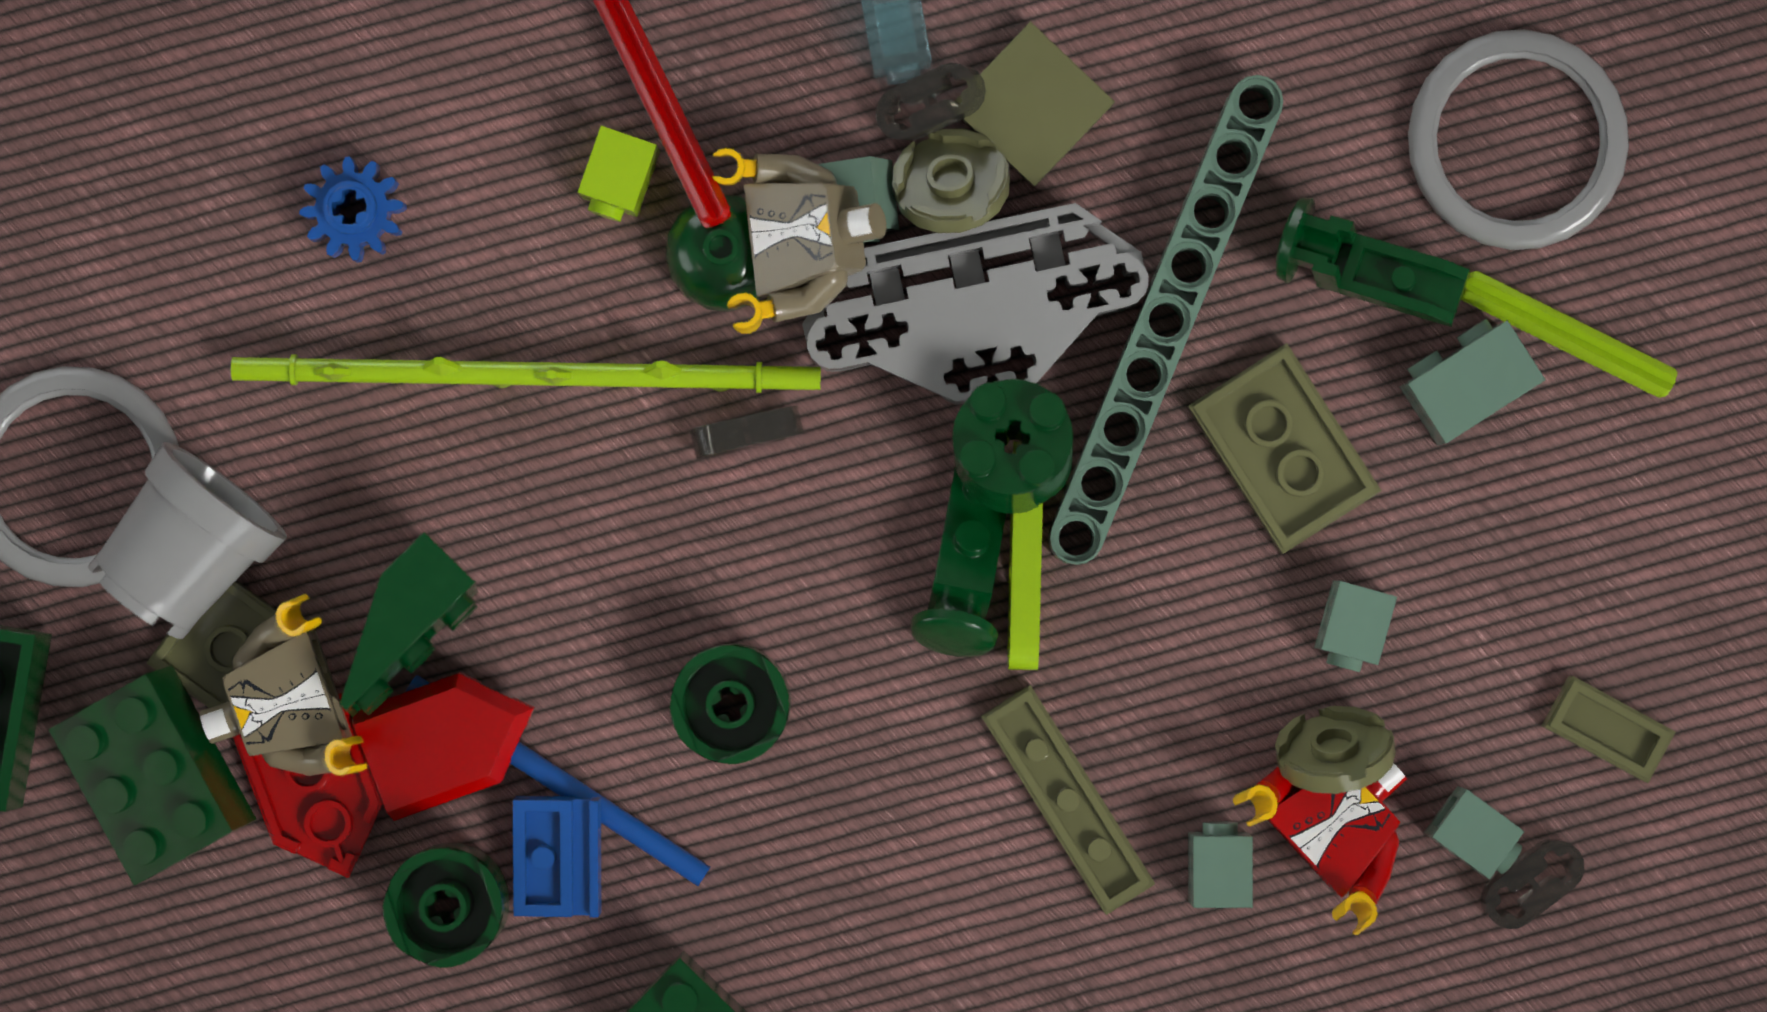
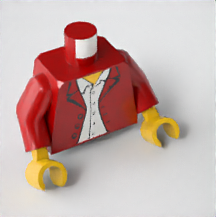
[1233,763,1407,935]

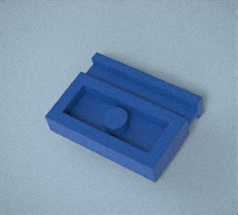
[513,796,602,918]

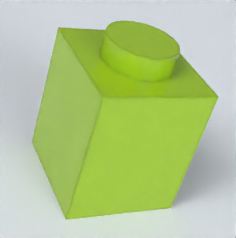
[578,126,660,222]

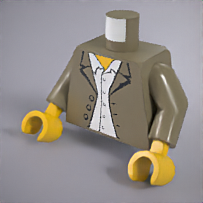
[712,148,886,334]
[200,594,367,776]

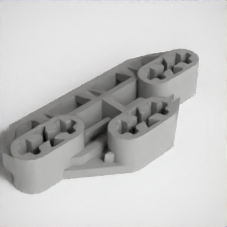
[802,203,1149,404]

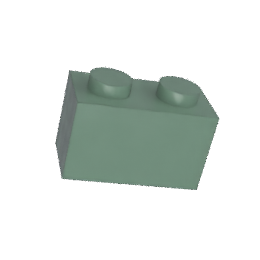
[1400,319,1546,446]

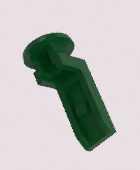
[1276,198,1470,327]
[911,468,1006,657]

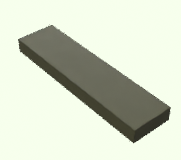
[981,685,1155,915]

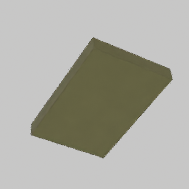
[1187,343,1381,554]

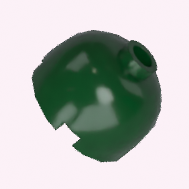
[665,195,761,312]

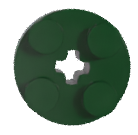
[952,379,1073,514]
[670,644,791,764]
[383,843,510,968]

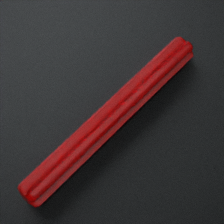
[593,0,731,228]

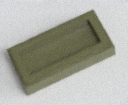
[1541,675,1676,783]

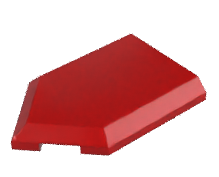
[352,672,535,821]
[233,693,383,878]

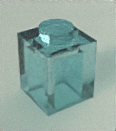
[861,0,932,84]

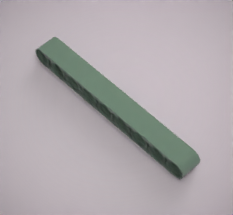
[1047,75,1283,565]

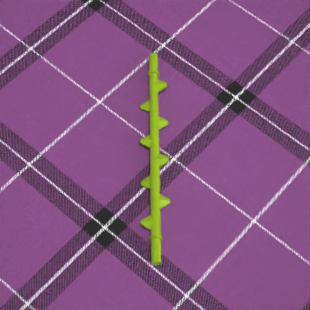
[231,354,821,393]

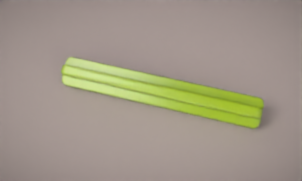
[1461,271,1678,398]

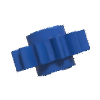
[299,156,407,263]

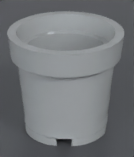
[88,442,287,639]

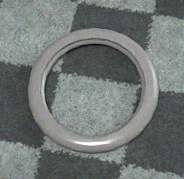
[1408,29,1629,250]
[0,366,179,587]

